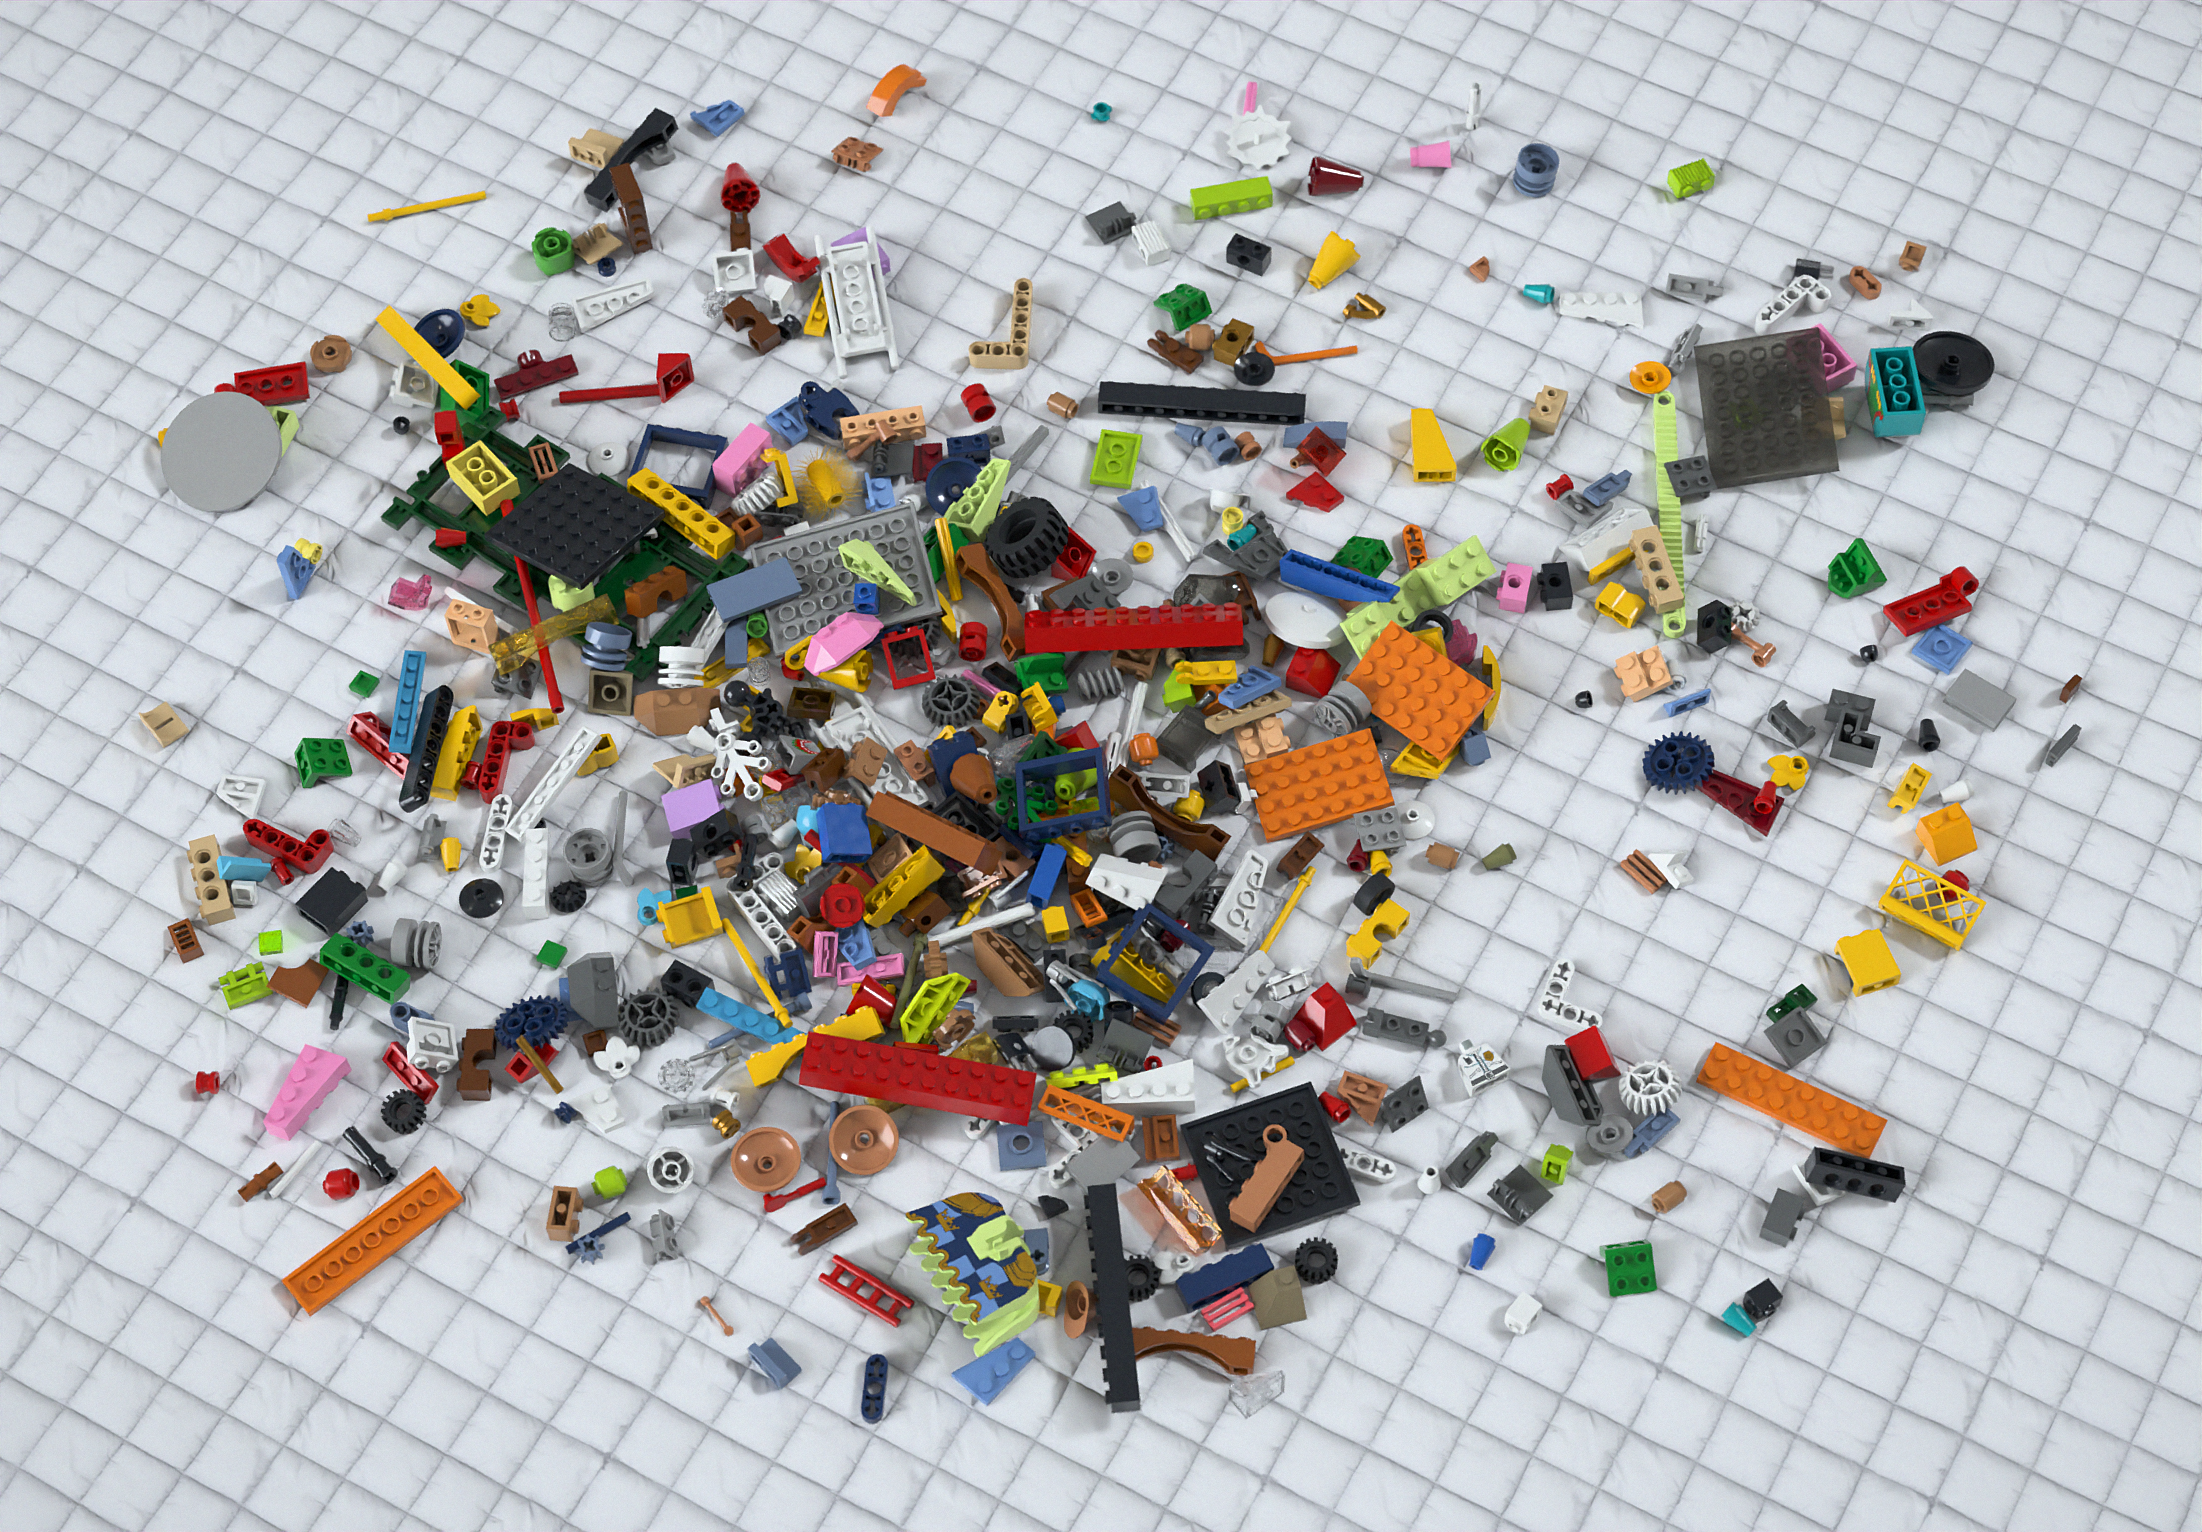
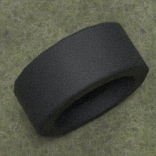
[1411,609,1454,647]
[1353,873,1395,916]

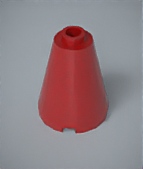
[845,974,907,1030]

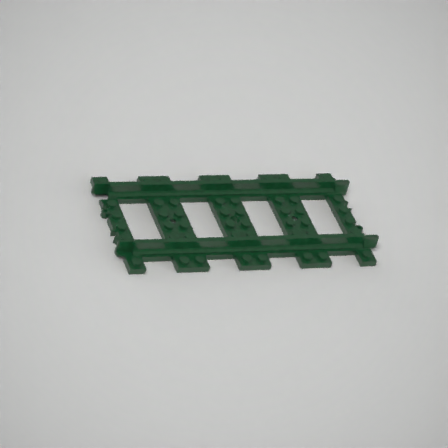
[381,405,749,683]

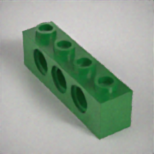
[319,932,410,1005]

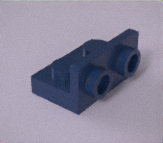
[946,434,991,467]
[998,822,1046,862]

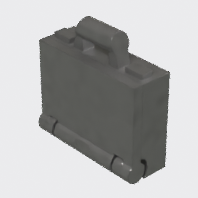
[792,863,843,917]

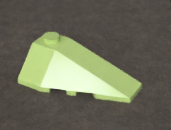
[944,458,1011,543]
[838,538,917,607]

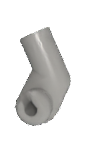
[923,647,956,667]

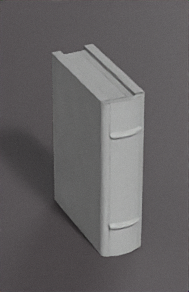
[1943,668,2017,732]
[1064,1126,1141,1195]

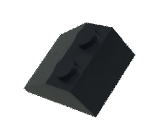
[930,791,1002,868]

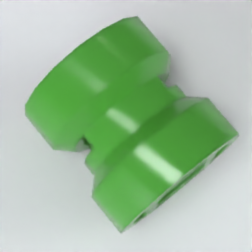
[746,612,768,638]

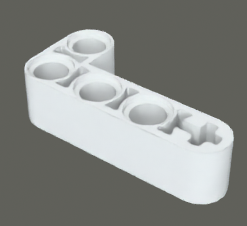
[1754,275,1831,336]

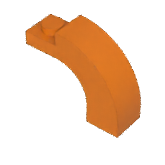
[866,64,927,117]

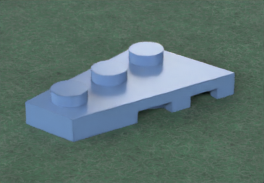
[277,545,316,600]
[1218,665,1282,709]
[829,916,877,971]
[951,1337,1036,1406]

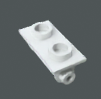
[1264,966,1313,1000]

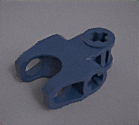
[798,381,860,441]

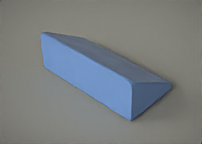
[1663,688,1711,717]

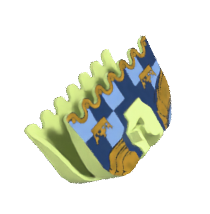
[905,1192,1040,1357]

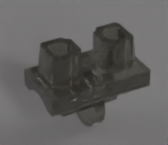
[937,875,969,916]

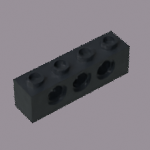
[1804,1146,1906,1203]

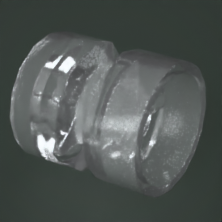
[548,303,576,342]

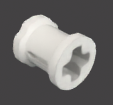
[710,1085,740,1112]

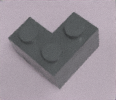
[1829,708,1881,768]

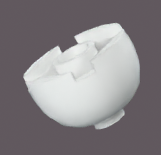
[647,1146,695,1194]

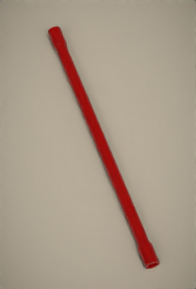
[500,499,565,714]

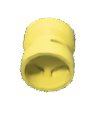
[1222,507,1243,535]
[294,538,323,564]

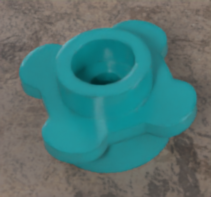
[1091,102,1112,121]

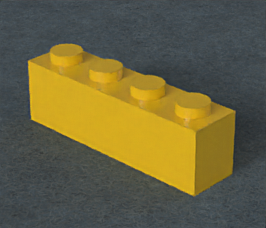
[430,705,483,801]
[863,844,946,928]

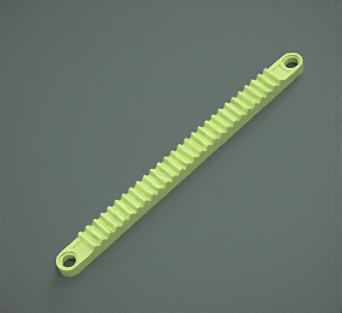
[1653,391,1686,638]

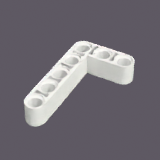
[726,853,797,962]

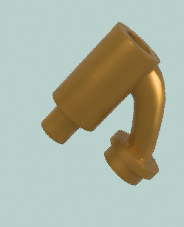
[1343,292,1386,319]

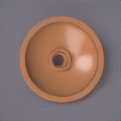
[829,1105,899,1175]
[731,1127,801,1193]

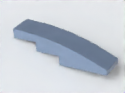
[725,614,749,669]

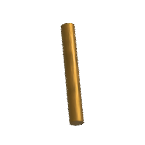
[515,1035,564,1094]

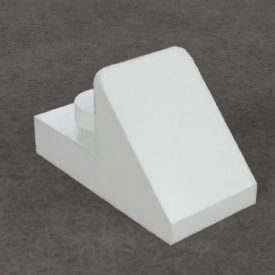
[1888,299,1933,331]
[1648,850,1694,889]

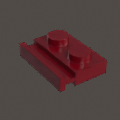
[913,443,943,483]

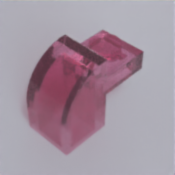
[388,574,432,611]
[1445,619,1478,668]

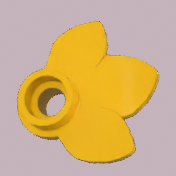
[460,294,501,327]
[1767,755,1809,791]
[784,844,823,886]

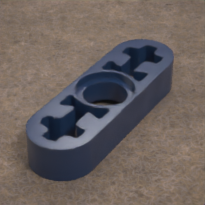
[861,1354,889,1424]

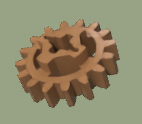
[812,789,861,807]
[923,940,948,979]

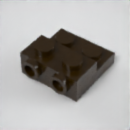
[787,687,836,721]

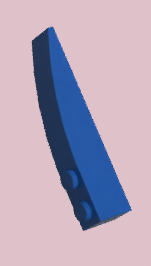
[1279,549,1400,603]

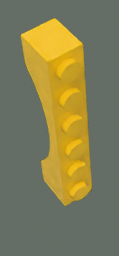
[745,1006,886,1089]

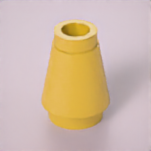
[439,837,462,872]
[1369,850,1393,877]

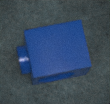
[853,583,880,614]

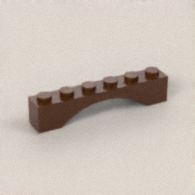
[1108,764,1231,862]

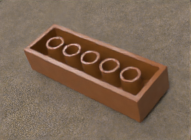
[865,791,1003,877]

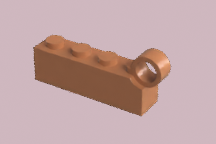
[1229,1124,1304,1233]

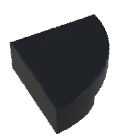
[1037,1195,1069,1220]

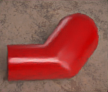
[780,657,805,681]

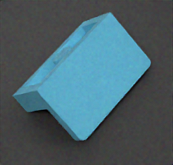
[217,856,271,882]

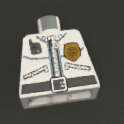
[1457,1040,1511,1098]

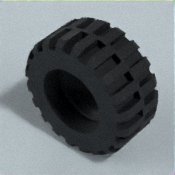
[985,497,1069,578]

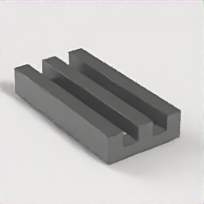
[2046,724,2082,767]

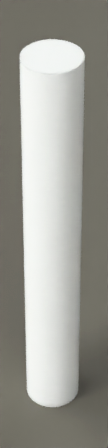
[269,1140,322,1198]

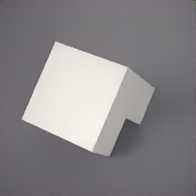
[764,275,794,317]

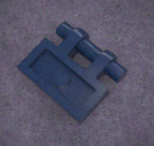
[763,947,812,1000]

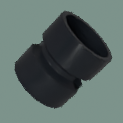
[1104,1000,1134,1036]

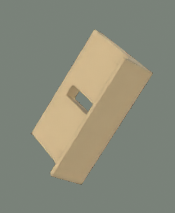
[139,701,190,748]

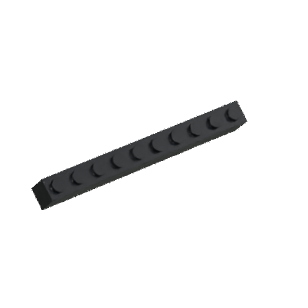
[1098,381,1306,426]
[1083,1183,1141,1413]

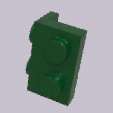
[1018,730,1068,784]

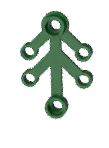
[995,778,1058,843]

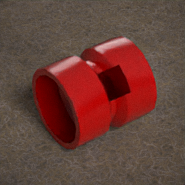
[960,383,996,423]
[958,622,988,662]

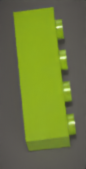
[1190,176,1273,220]

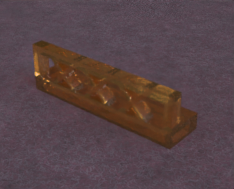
[1137,1165,1223,1254]

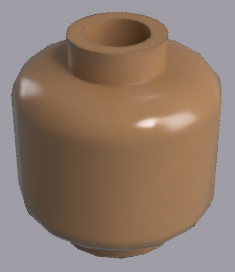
[1185,324,1215,351]

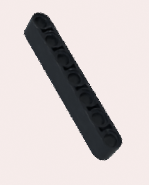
[399,685,454,813]

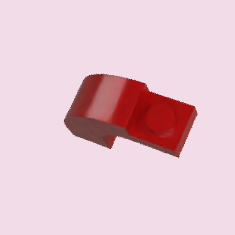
[762,233,820,283]

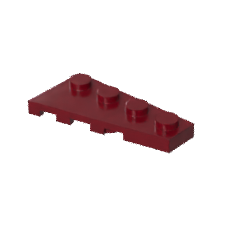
[1694,769,1785,837]

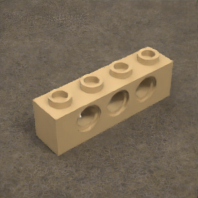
[1628,525,1684,614]
[186,834,236,926]

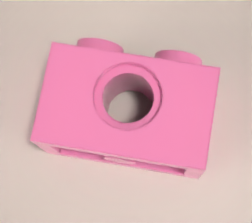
[1496,562,1533,614]

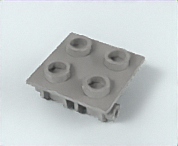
[1353,807,1407,855]

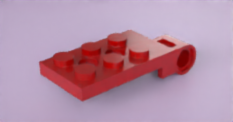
[214,361,310,406]
[1883,566,1979,637]

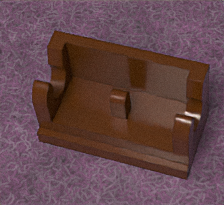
[801,748,846,793]
[1276,831,1325,880]

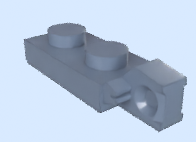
[1583,469,1632,507]
[1624,1108,1681,1159]

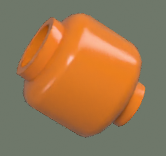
[1129,733,1159,766]

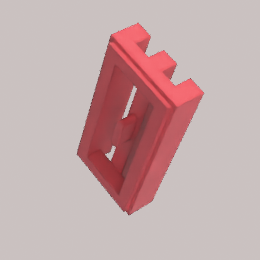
[1201,1287,1254,1332]

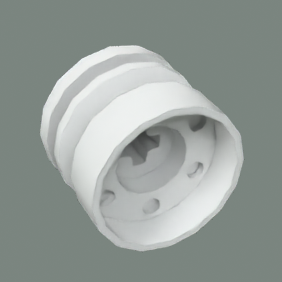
[658,647,705,689]

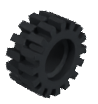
[1052,1010,1094,1055]
[381,1089,427,1134]
[1295,1237,1338,1284]
[1124,1254,1159,1302]

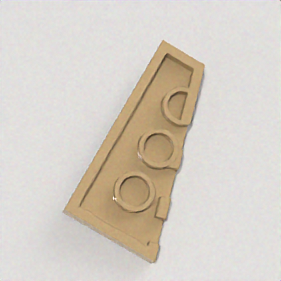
[1204,690,1292,734]

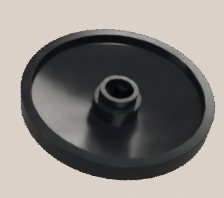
[1913,331,1995,395]

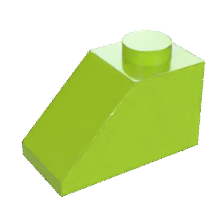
[1162,660,1197,713]
[1540,1144,1574,1185]

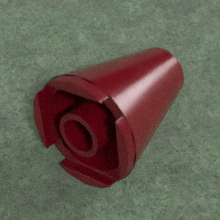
[1308,156,1364,196]

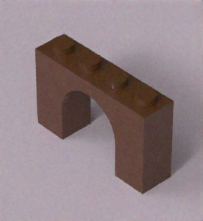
[610,163,653,255]

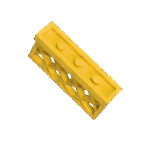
[1878,859,1987,951]

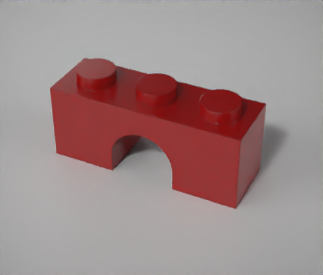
[434,410,466,470]

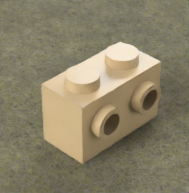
[1528,385,1568,435]

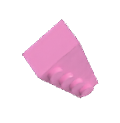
[263,1044,352,1141]

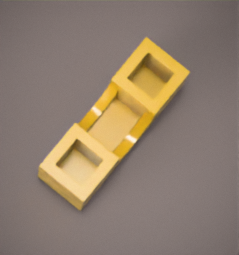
[1346,898,1410,970]

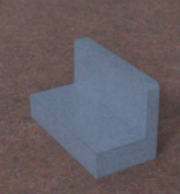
[747,1338,802,1389]

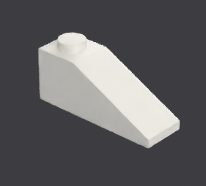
[1134,772,1191,798]

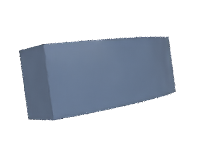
[1283,421,1348,451]

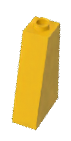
[1410,408,1457,482]

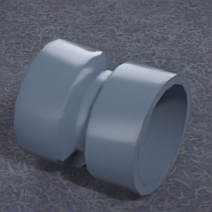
[1202,426,1240,466]

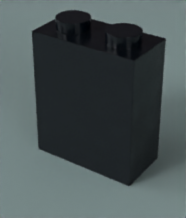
[295,867,368,937]

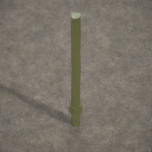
[890,932,928,1029]

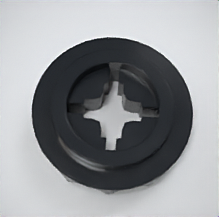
[550,879,587,913]

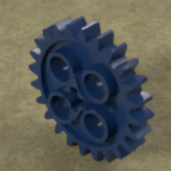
[1642,731,1715,795]
[494,995,569,1052]

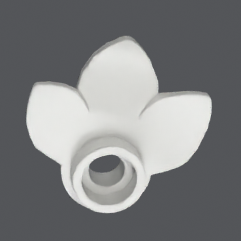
[594,1037,640,1079]
[1150,1243,1197,1284]

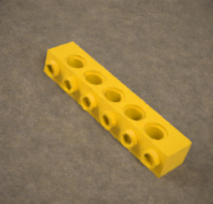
[627,467,736,560]

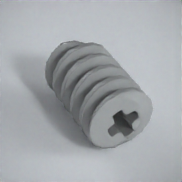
[1077,666,1124,701]

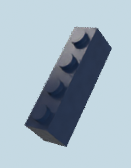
[1176,1243,1274,1314]

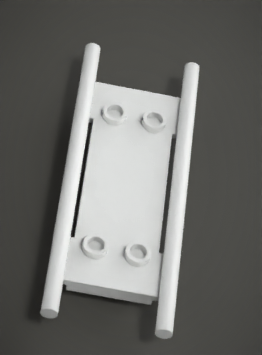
[814,226,900,379]
[804,692,940,839]

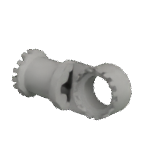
[1130,925,1165,965]

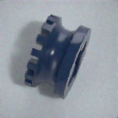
[597,257,616,277]
[554,1102,577,1124]

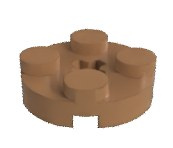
[310,335,352,373]
[932,1009,976,1049]

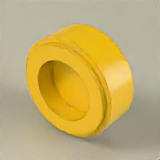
[1132,542,1154,563]

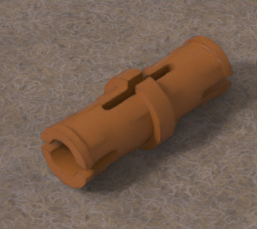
[237,1161,284,1203]

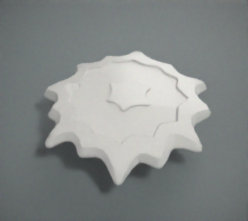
[1225,105,1291,171]

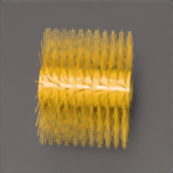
[791,446,863,521]

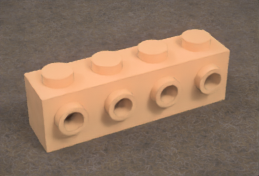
[840,405,927,450]

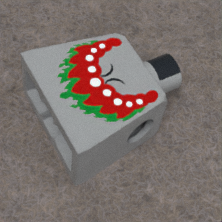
[774,735,821,774]

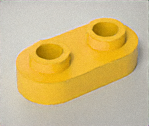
[785,635,814,670]

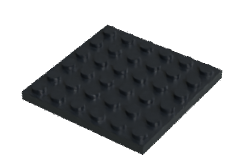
[484,463,665,590]
[1180,1081,1360,1250]

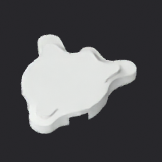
[1223,1035,1289,1089]

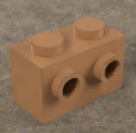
[546,1186,584,1242]

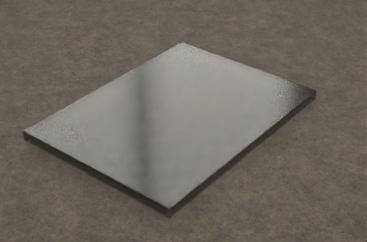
[1694,327,1840,489]

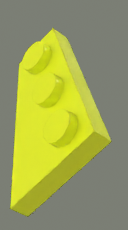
[1044,1062,1118,1088]

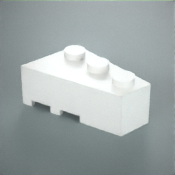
[1085,854,1169,910]

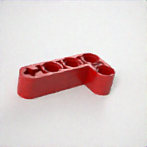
[478,721,535,804]
[243,819,334,874]

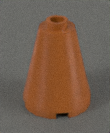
[950,753,997,804]

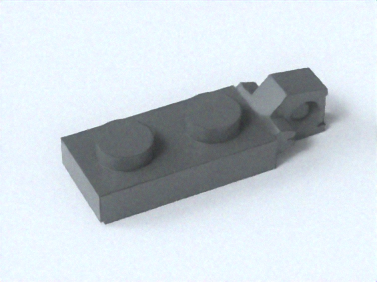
[1445,1131,1499,1188]

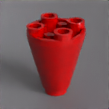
[720,163,760,213]

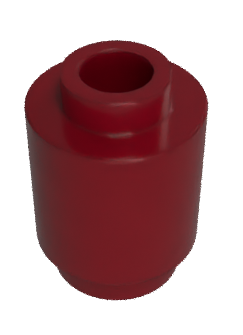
[1160,919,1191,953]
[1283,1019,1316,1052]

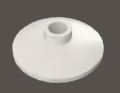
[588,442,630,477]
[1396,801,1435,840]

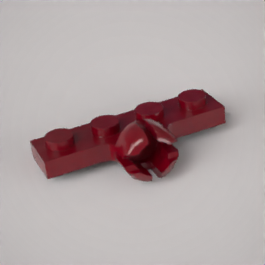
[494,349,579,401]

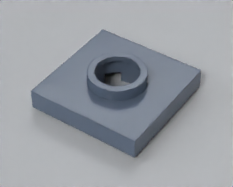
[996,1121,1047,1171]

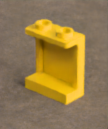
[760,447,798,508]
[655,886,724,949]
[1834,928,1901,997]

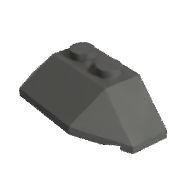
[567,952,618,1030]
[1541,1045,1603,1127]

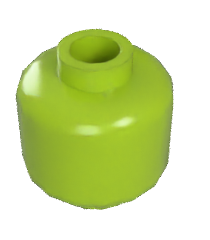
[591,1166,628,1200]

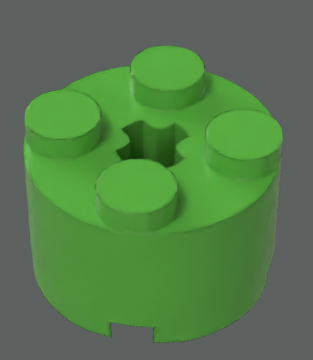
[531,227,575,276]

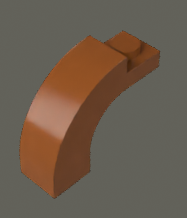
[714,507,763,552]

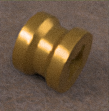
[712,1110,741,1139]

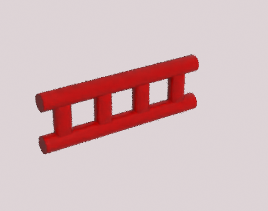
[818,1254,915,1328]

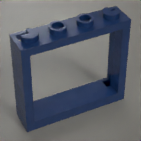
[629,424,729,509]
[1015,747,1112,842]
[1095,903,1216,1025]

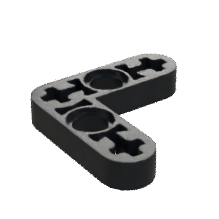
[1073,907,1135,950]

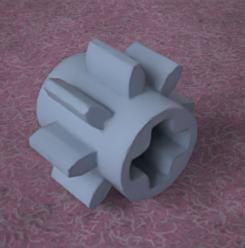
[1153,835,1174,864]
[346,920,374,948]
[575,1234,605,1265]

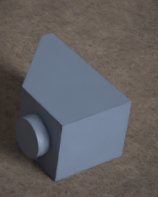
[1458,726,1491,766]

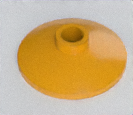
[1629,361,1671,394]

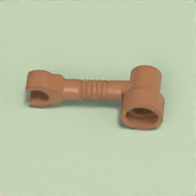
[846,420,898,462]
[1731,622,1776,668]

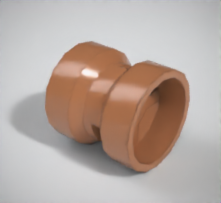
[1234,431,1262,461]

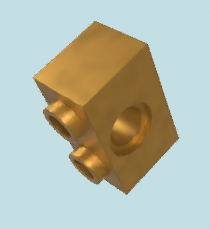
[1212,318,1254,367]

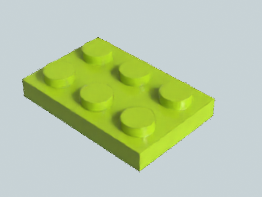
[1090,429,1143,490]

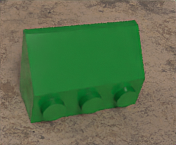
[441,359,489,427]
[923,523,970,584]

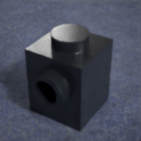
[1743,1278,1783,1320]

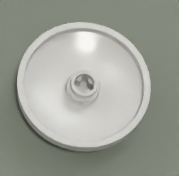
[1264,591,1348,649]

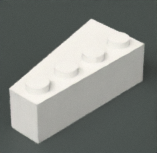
[1101,1059,1195,1115]

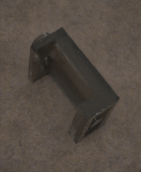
[1156,704,1222,773]

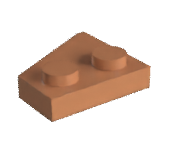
[1337,1070,1388,1127]

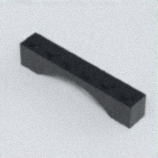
[583,108,679,213]

